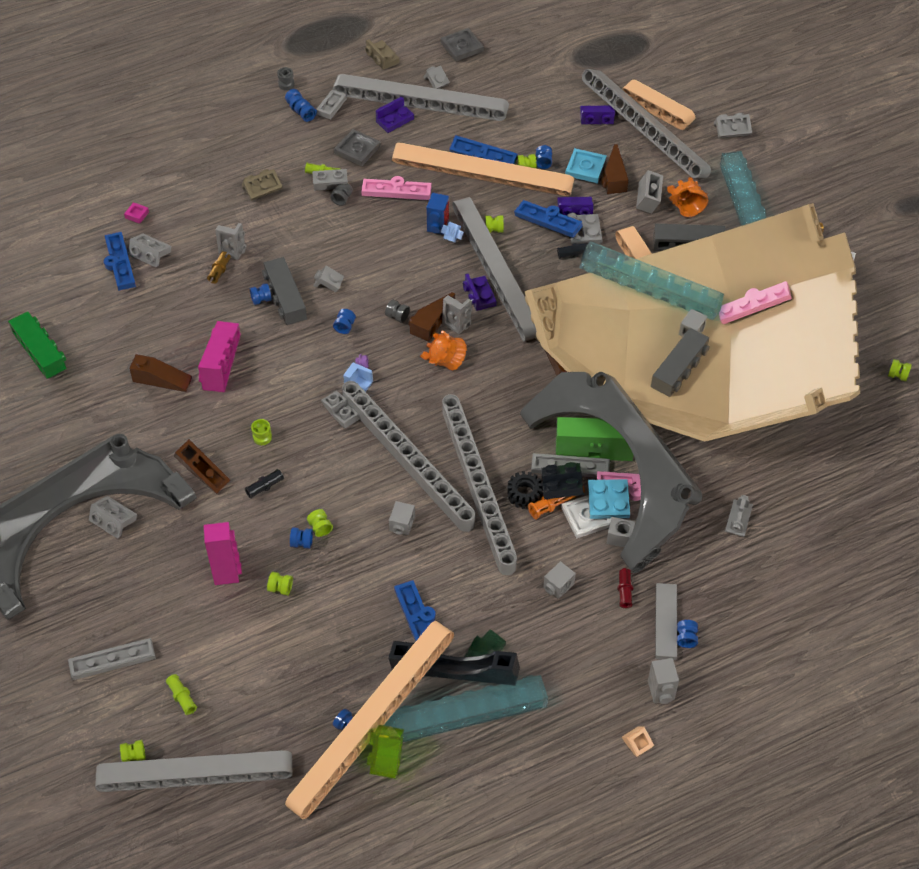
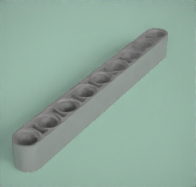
[95,751,293,792]

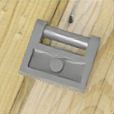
[567,213,602,245]

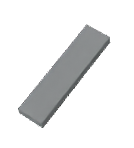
[531,453,610,478]
[655,583,677,660]
[68,638,156,680]

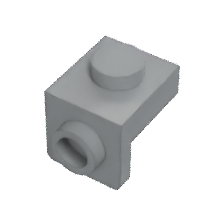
[424,65,450,89]
[313,266,344,292]

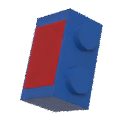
[426,193,449,235]

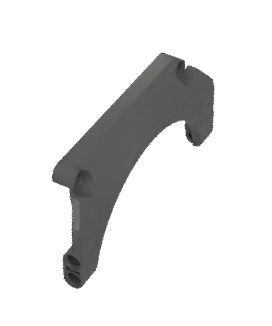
[520,372,702,573]
[0,434,197,620]

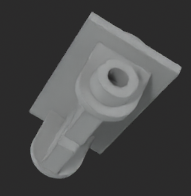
[725,495,753,537]

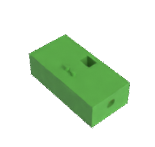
[555,417,633,461]

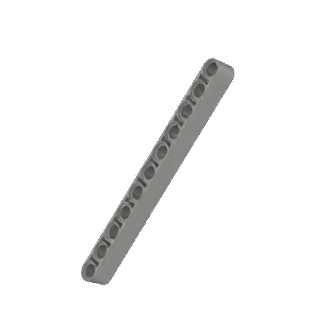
[582,69,711,178]
[333,74,509,121]
[452,197,537,341]
[342,381,475,532]
[442,394,517,576]

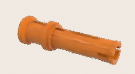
[528,486,585,520]

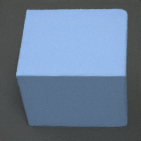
[343,362,373,392]

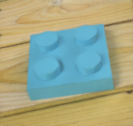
[565,148,607,183]
[588,479,630,519]

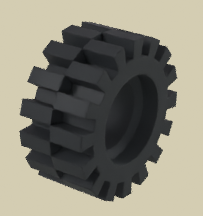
[507,471,543,509]

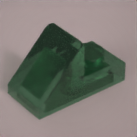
[464,629,506,657]

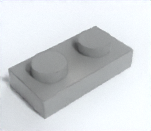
[316,90,347,120]

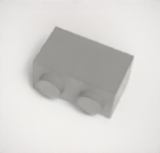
[636,170,663,214]
[648,658,679,704]

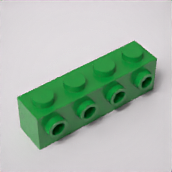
[8,311,66,379]

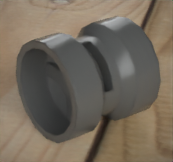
[277,67,295,90]
[330,183,353,206]
[385,299,410,323]

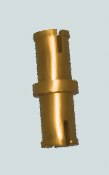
[207,251,231,284]

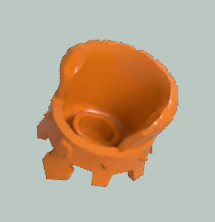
[667,177,709,218]
[420,330,467,371]

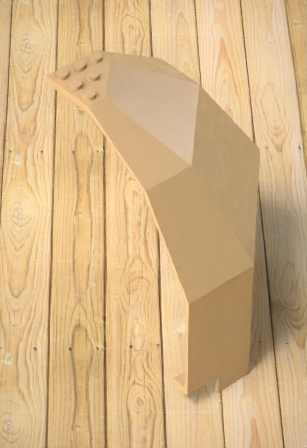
[525,203,860,442]

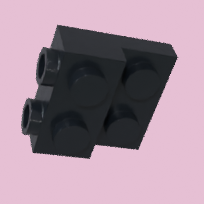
[541,462,584,500]

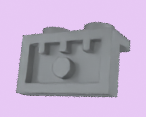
[714,113,752,138]
[312,169,348,191]
[215,223,246,260]
[128,233,172,267]
[442,295,472,334]
[89,496,137,539]

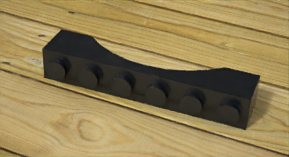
[388,641,520,686]

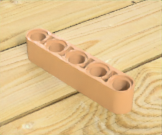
[622,80,695,130]
[615,226,652,261]

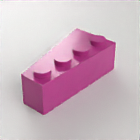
[198,321,241,392]
[204,522,242,585]

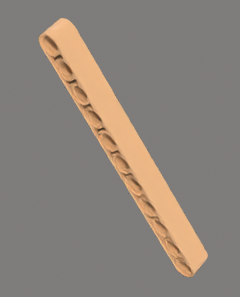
[392,143,575,196]
[285,621,454,819]

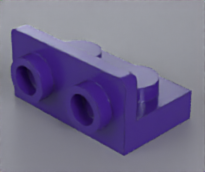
[376,97,414,133]
[580,105,615,124]
[557,197,594,216]
[463,273,497,311]

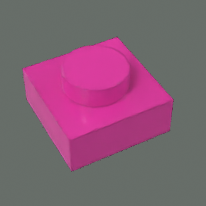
[124,202,149,224]

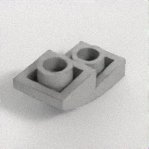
[321,391,360,428]

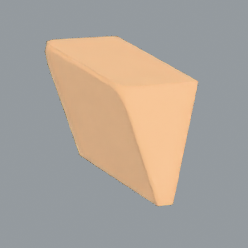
[622,726,654,757]

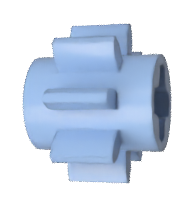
[441,222,464,243]

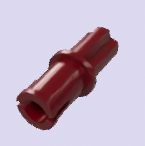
[617,568,634,608]

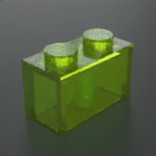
[367,725,404,779]

